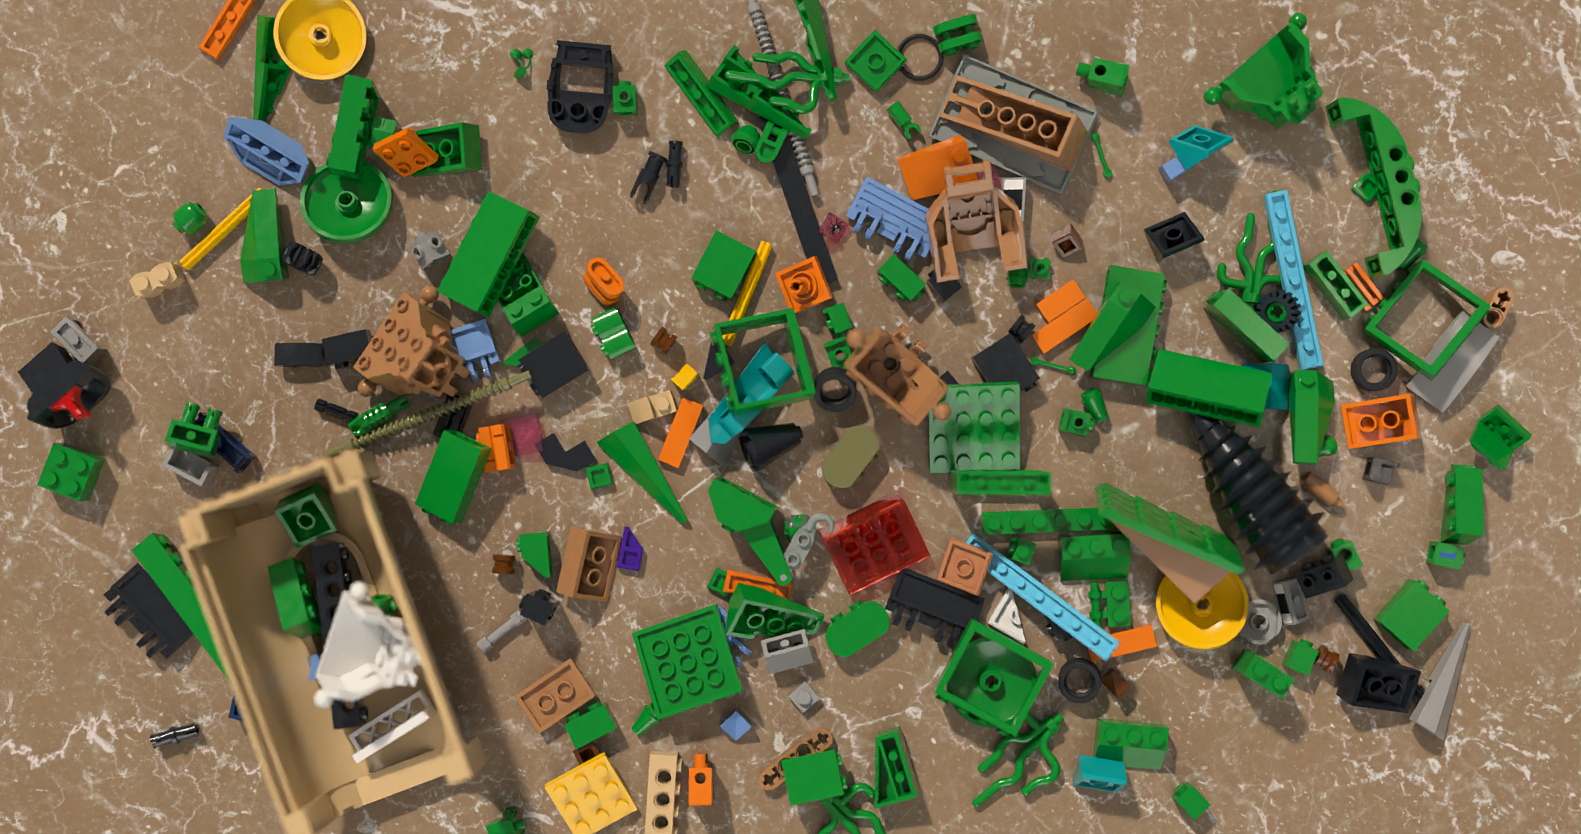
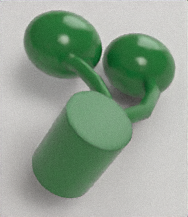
[510,48,533,79]

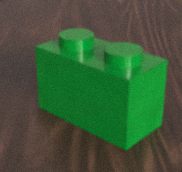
[564,701,618,749]

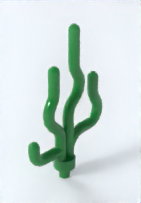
[725,51,850,114]
[1217,190,1282,311]
[972,711,1065,807]
[819,782,886,834]

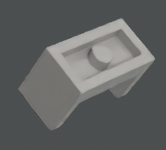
[51,316,107,365]
[161,448,220,487]

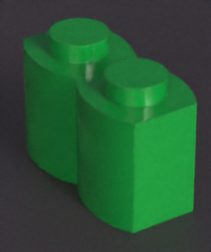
[590,307,637,360]

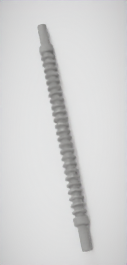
[747,0,819,197]

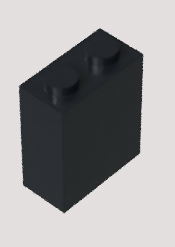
[518,331,590,398]
[971,333,1040,392]

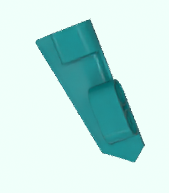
[708,344,795,444]

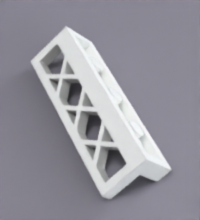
[348,689,437,763]

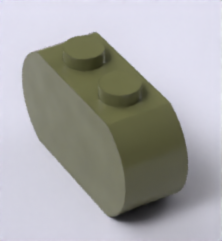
[822,426,879,488]

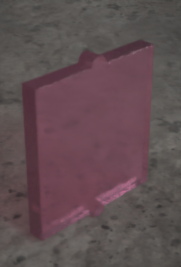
[500,414,544,456]

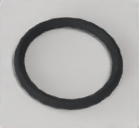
[897,34,943,81]

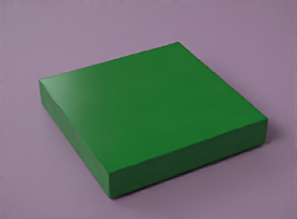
[844,29,908,93]

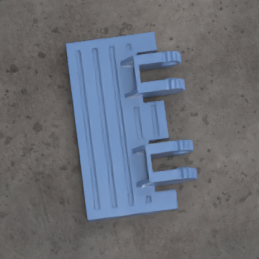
[846,177,930,261]
[429,318,500,397]

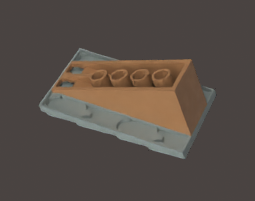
[929,54,1098,196]

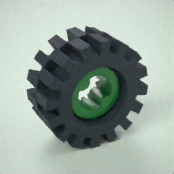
[1256,290,1302,333]

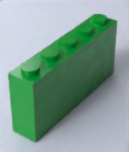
[437,191,540,317]
[1090,265,1167,386]
[1145,349,1272,428]

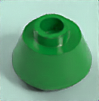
[731,125,760,154]

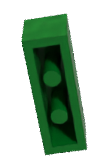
[1303,250,1368,320]

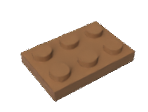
[514,657,596,734]

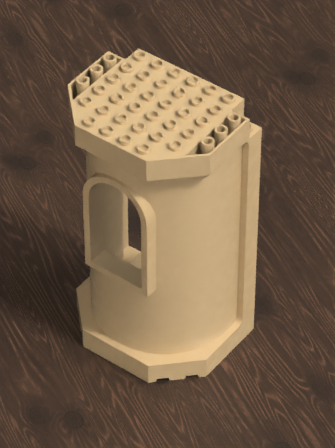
[178,448,487,834]

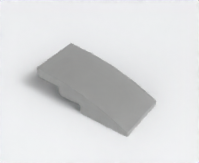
[1405,310,1500,412]

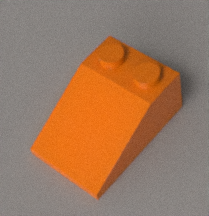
[897,135,978,200]
[1341,393,1422,449]

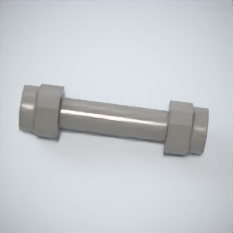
[477,609,527,653]

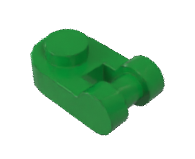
[755,121,789,164]

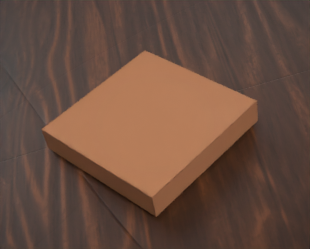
[937,537,994,596]

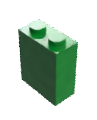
[691,230,757,302]
[1373,579,1450,652]
[1231,649,1295,699]
[781,749,848,806]

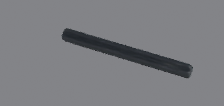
[1334,594,1424,704]

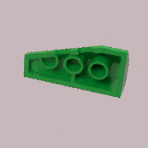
[240,188,289,283]
[1068,281,1155,372]
[1288,370,1335,465]
[725,583,825,639]

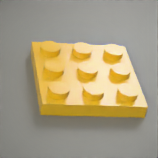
[545,752,637,834]

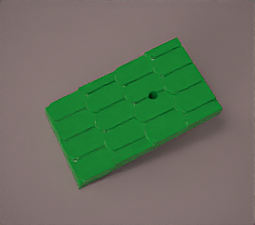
[1095,483,1245,603]

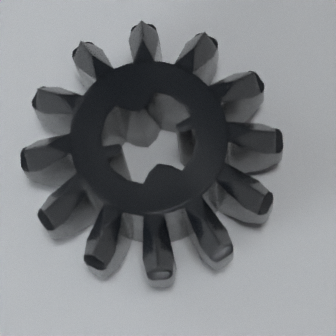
[282,242,323,276]

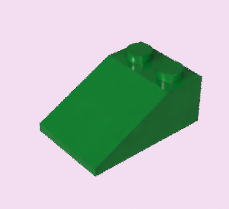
[412,122,482,177]

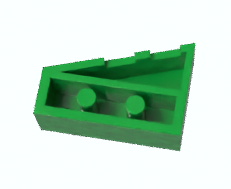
[1440,467,1484,545]

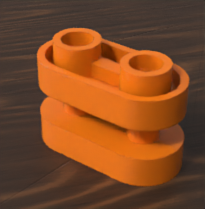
[583,257,624,306]

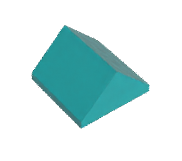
[1169,125,1234,170]
[1243,363,1289,410]
[1072,755,1127,793]

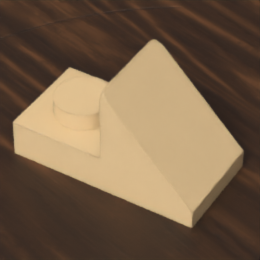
[628,390,677,424]

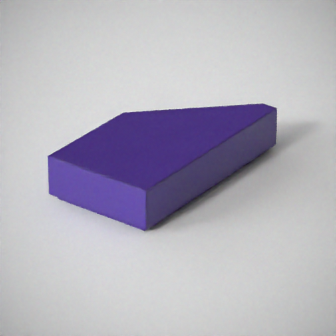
[617,526,644,571]

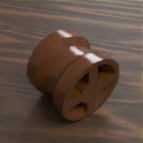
[650,327,677,355]
[492,554,515,574]
[1313,645,1340,673]

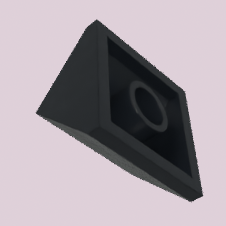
[1144,212,1205,261]

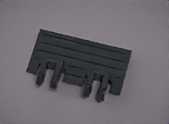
[103,563,194,659]
[885,566,985,648]

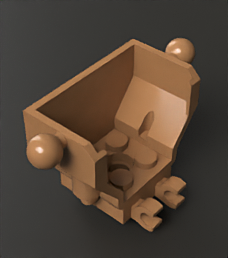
[353,285,470,397]
[844,323,951,426]

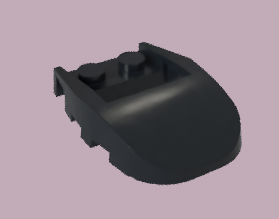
[546,40,613,134]

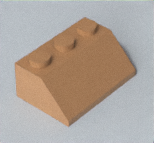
[556,526,622,602]

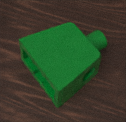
[1076,58,1129,97]

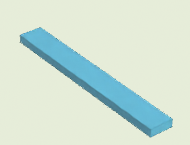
[1263,190,1324,370]
[966,533,1120,661]

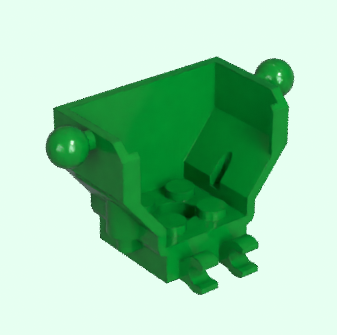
[1203,12,1324,129]

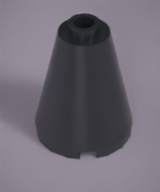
[738,423,803,473]

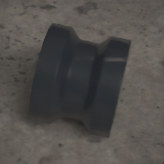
[1008,315,1036,343]

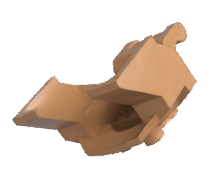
[925,159,1027,282]

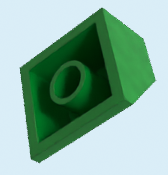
[274,482,338,548]

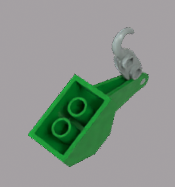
[708,476,834,586]

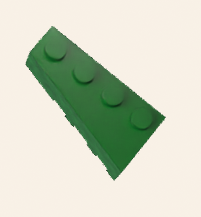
[326,74,380,179]

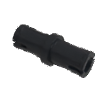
[666,141,684,188]
[150,722,200,749]

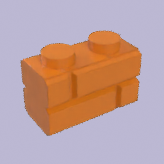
[476,424,517,473]

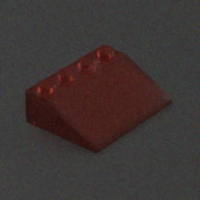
[818,490,930,595]

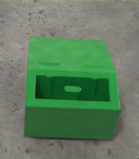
[498,253,560,337]

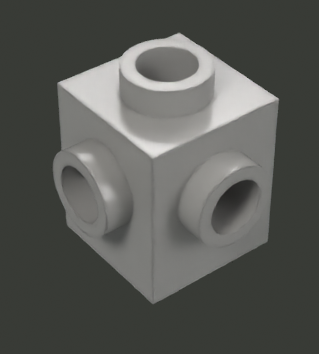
[409,231,450,270]

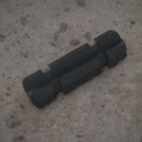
[314,399,359,423]

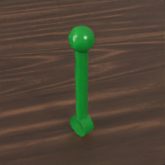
[1091,133,1112,178]
[1030,356,1076,375]

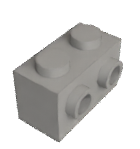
[761,629,814,674]

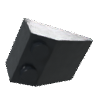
[1336,653,1421,713]

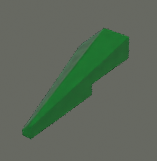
[794,0,837,102]
[253,14,291,122]
[706,45,812,140]
[597,421,688,524]

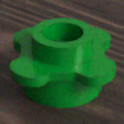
[1028,257,1051,280]

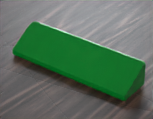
[664,50,738,137]

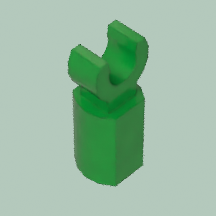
[887,101,921,141]

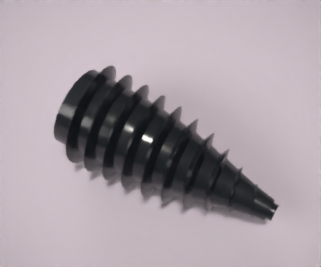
[1185,411,1329,575]

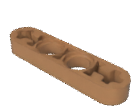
[759,727,833,790]

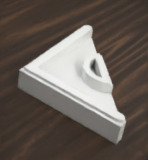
[987,588,1026,644]

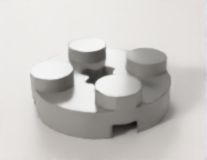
[1239,599,1282,644]

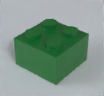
[37,443,105,501]

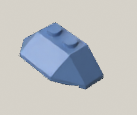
[223,117,309,186]

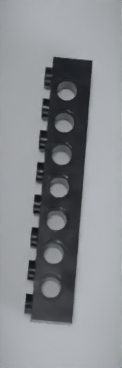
[311,542,369,730]

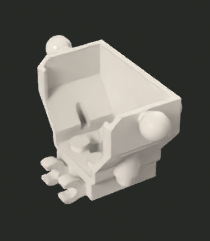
[314,582,422,709]

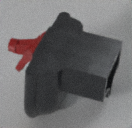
[18,342,112,429]

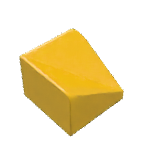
[671,364,699,391]

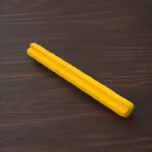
[180,187,264,270]
[723,241,772,347]

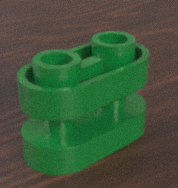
[933,14,983,57]

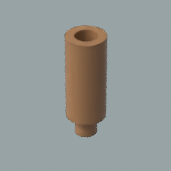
[1300,471,1344,508]

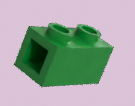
[877,254,926,302]

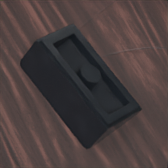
[433,394,472,438]

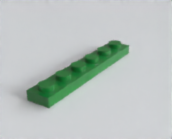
[981,507,1118,535]

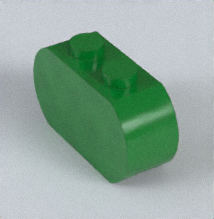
[825,600,889,657]

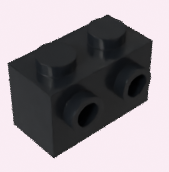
[321,329,372,369]
[1295,554,1354,599]
[519,589,559,626]

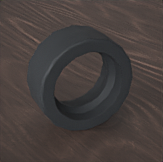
[1350,348,1398,391]
[814,367,857,412]
[1058,658,1101,703]

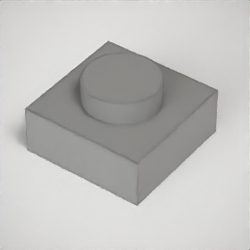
[788,681,820,713]

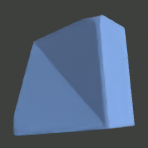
[1158,156,1189,183]
[307,652,323,681]
[720,709,752,741]

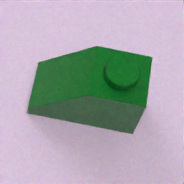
[516,531,553,578]

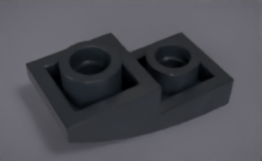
[274,343,323,368]

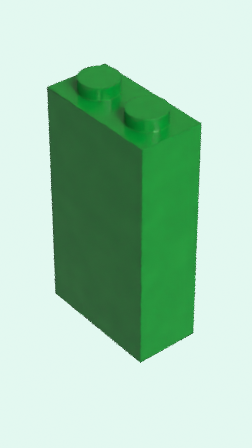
[1203,288,1289,363]
[415,429,492,525]

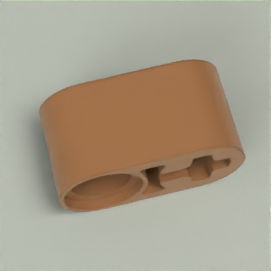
[1480,287,1514,329]

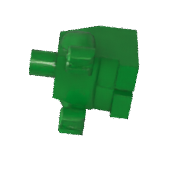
[368,116,401,158]
[485,806,527,834]

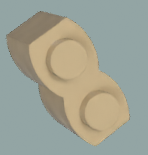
[129,262,186,298]

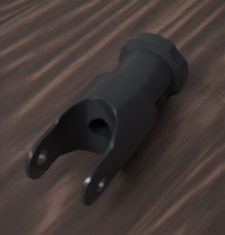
[630,151,668,204]

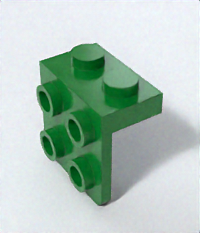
[1469,404,1532,471]

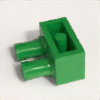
[165,402,223,459]

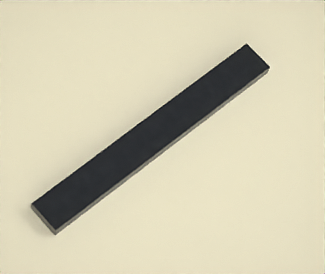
[757,116,837,283]

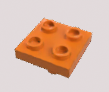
[373,127,439,178]
[775,256,833,314]

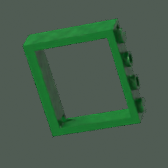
[1364,258,1491,381]
[710,308,816,416]
[950,470,1051,495]
[933,618,1054,737]

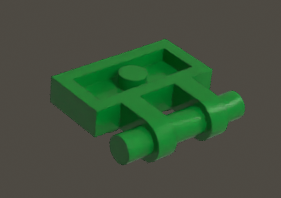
[1088,580,1131,628]

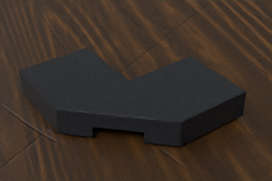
[534,433,597,471]

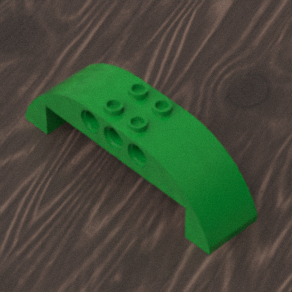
[1325,97,1422,279]

